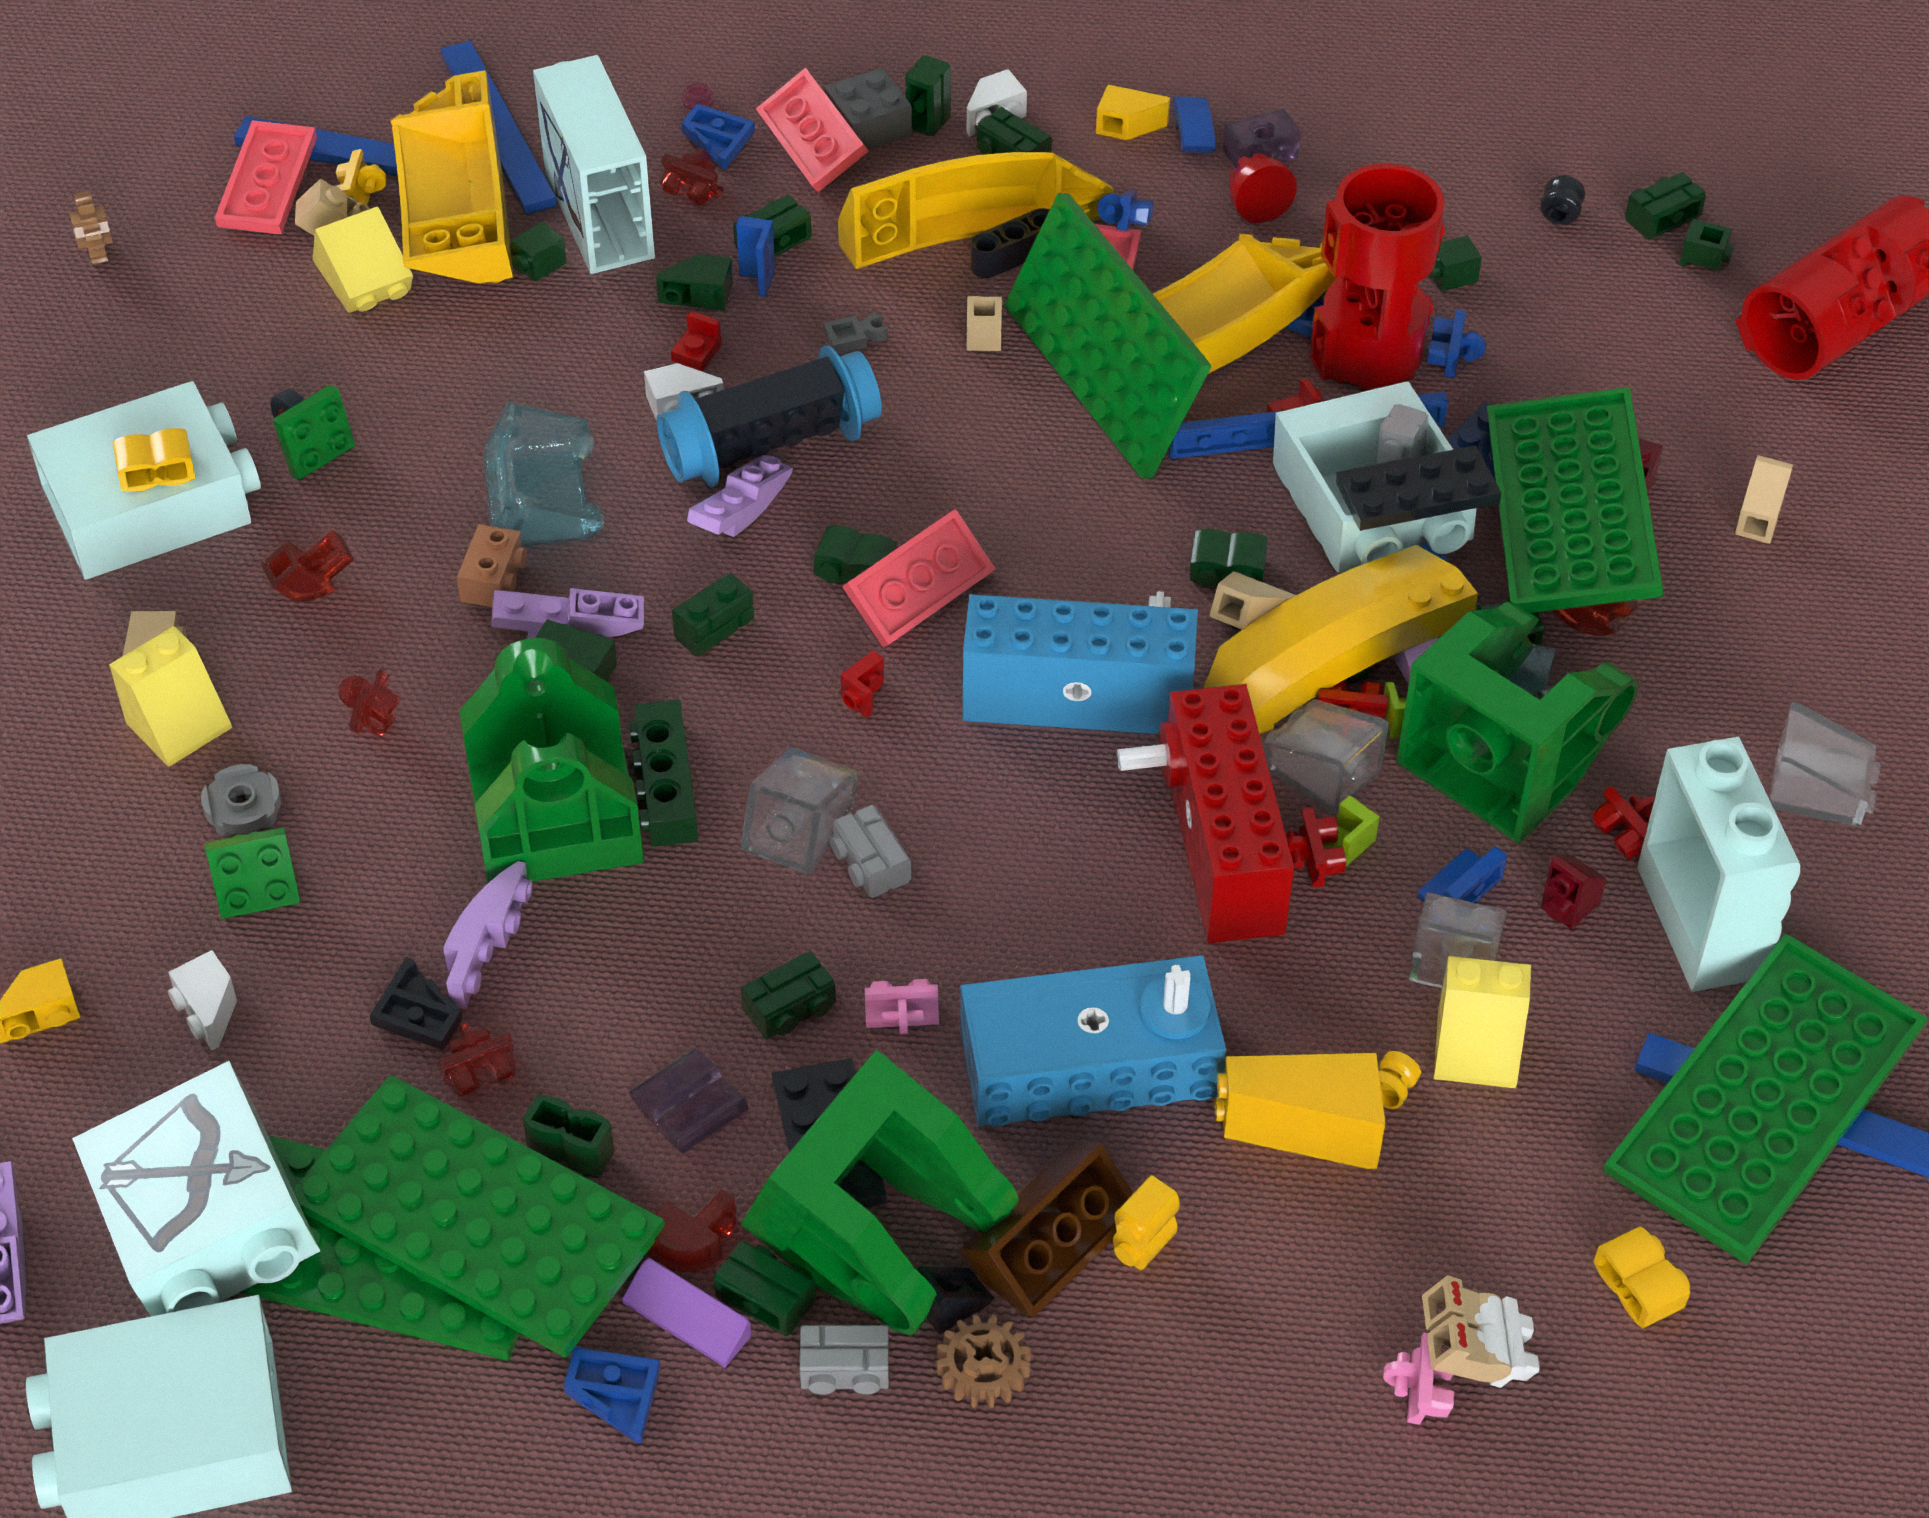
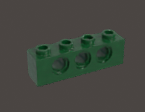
[629,699,698,847]

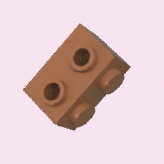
[457,524,527,607]

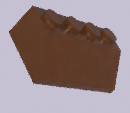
[960,1142,1133,1318]

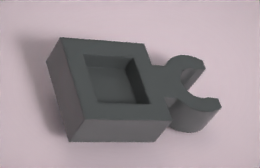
[823,314,888,355]

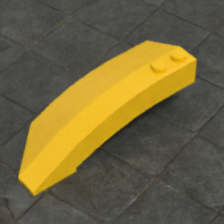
[390,70,513,284]
[838,152,1114,269]
[1153,234,1340,374]
[1204,545,1478,734]

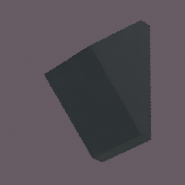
[917,1267,994,1335]

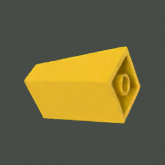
[1214,1053,1385,1169]

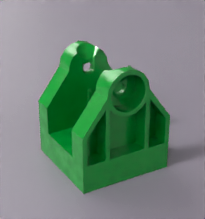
[1396,601,1639,844]
[459,638,644,883]
[740,1049,1019,1335]

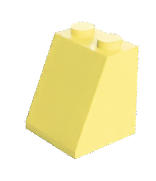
[313,206,413,313]
[109,626,232,767]
[1434,956,1531,1088]

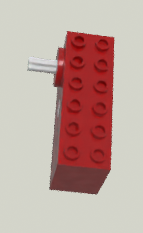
[1117,684,1294,944]

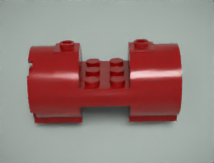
[1309,163,1445,392]
[1735,195,1929,380]

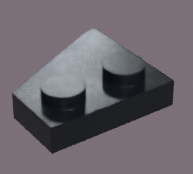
[370,957,463,1050]

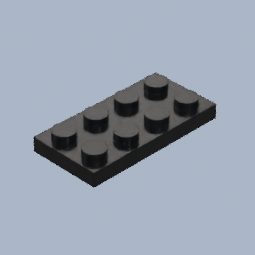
[1336,445,1502,531]
[772,1058,887,1207]

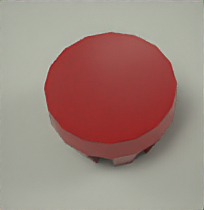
[1229,153,1297,223]

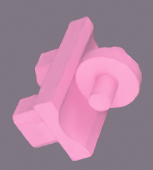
[864,979,939,1035]
[1383,1332,1454,1425]

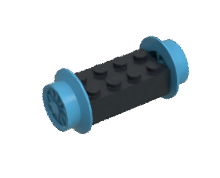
[656,345,882,488]

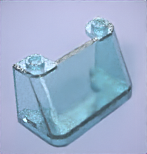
[484,402,604,547]

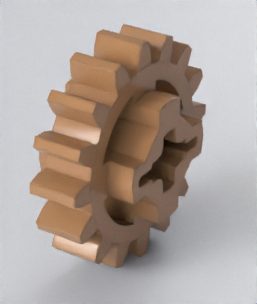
[69,190,113,265]
[937,1315,1031,1408]

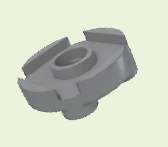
[201,764,281,836]

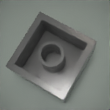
[824,68,912,150]

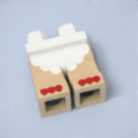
[1422,1275,1540,1388]

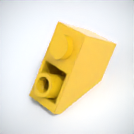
[1096,84,1170,140]
[0,958,80,1044]

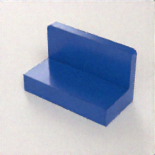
[736,216,775,297]
[1418,846,1507,923]

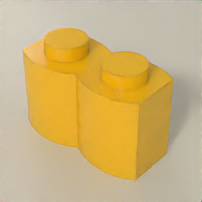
[112,428,195,492]
[1113,1175,1180,1271]
[1593,1226,1691,1329]

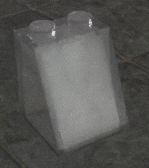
[1263,699,1389,815]
[1769,702,1881,827]
[740,747,860,875]
[1409,892,1507,988]

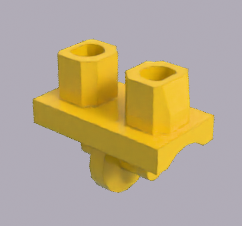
[336,149,387,205]

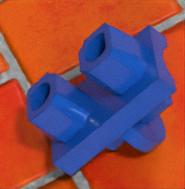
[1097,190,1154,231]
[1427,310,1486,379]

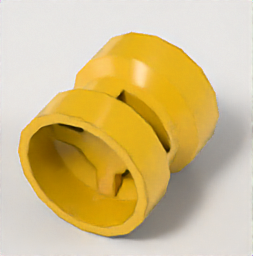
[1379,1051,1421,1109]

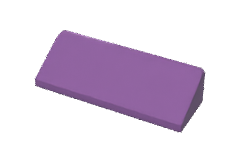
[622,1257,751,1368]

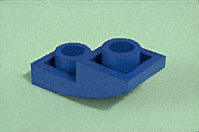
[1173,96,1216,153]

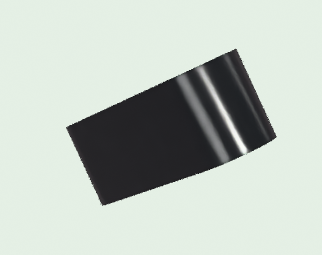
[971,208,1050,278]

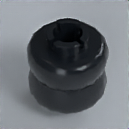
[1540,175,1586,224]

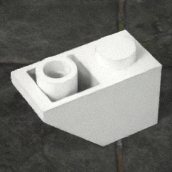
[966,69,1027,137]
[644,363,724,419]
[168,950,237,1050]

